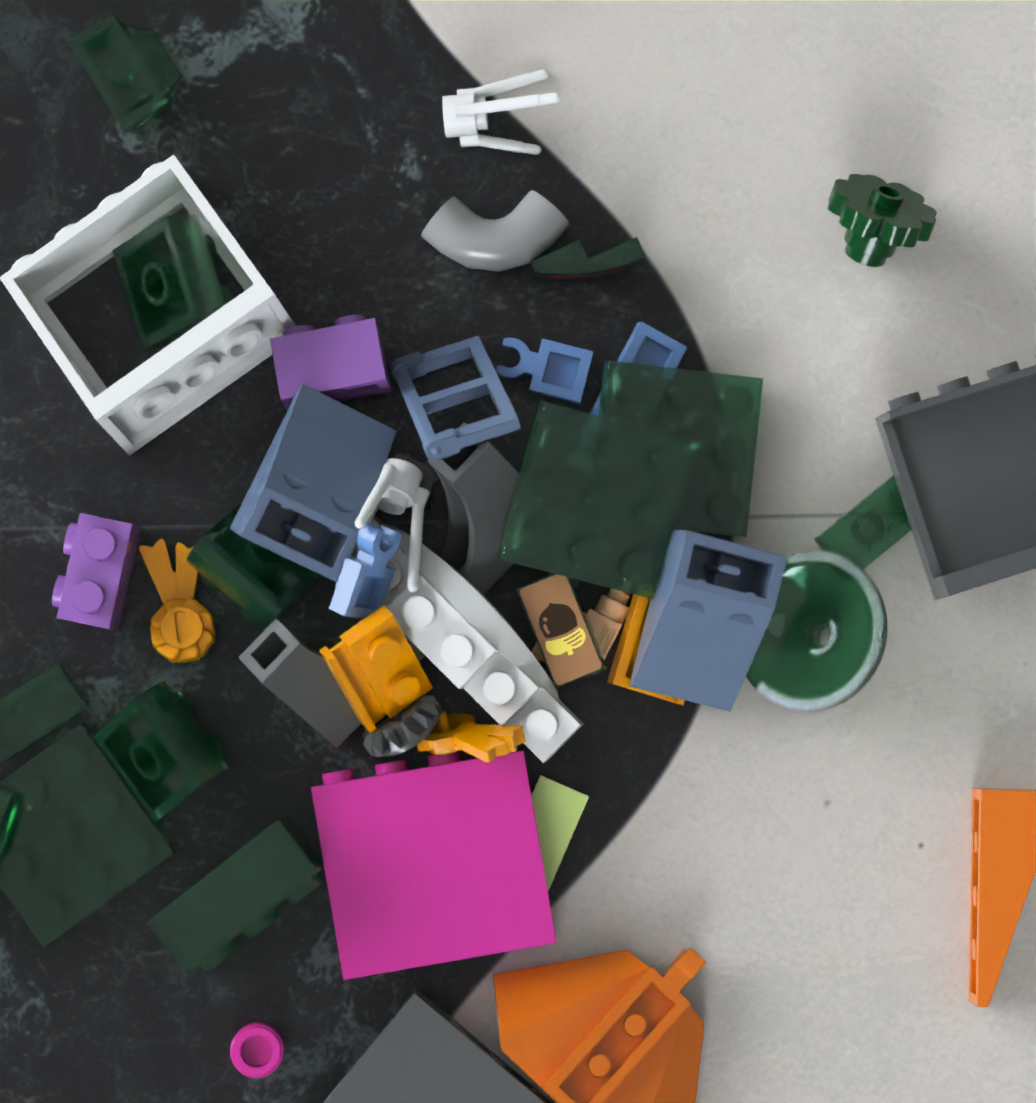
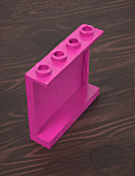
[311,750,557,980]

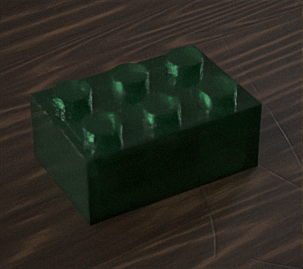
[147,815,324,975]

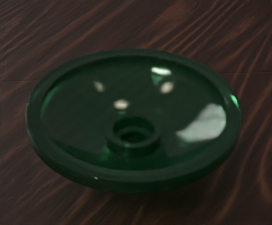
[746,550,888,712]

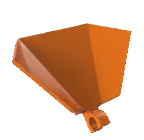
[493,947,706,1103]

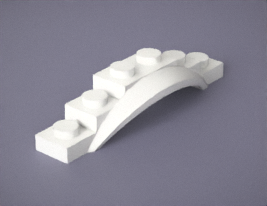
[351,515,584,763]

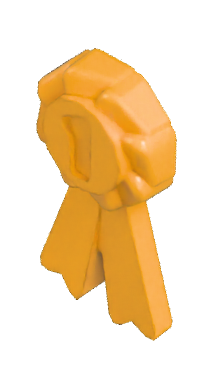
[139,539,216,664]
[416,711,526,762]

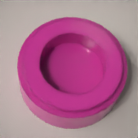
[230,1022,285,1078]

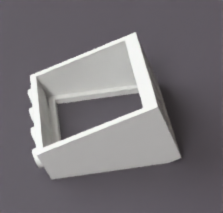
[0,154,296,456]

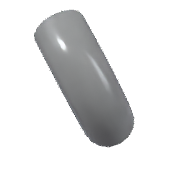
[421,190,570,272]

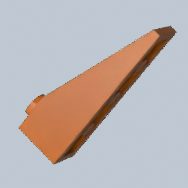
[969,788,1036,1007]

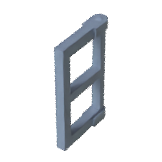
[390,335,521,460]

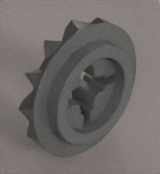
[363,694,442,757]

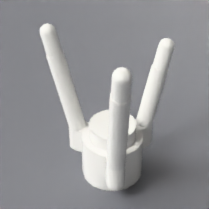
[442,69,561,155]
[350,458,430,592]

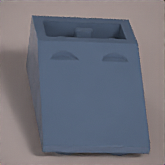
[230,383,397,582]
[629,530,787,712]

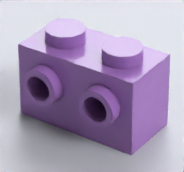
[270,315,391,410]
[52,513,141,631]

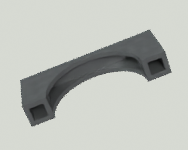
[238,422,559,748]

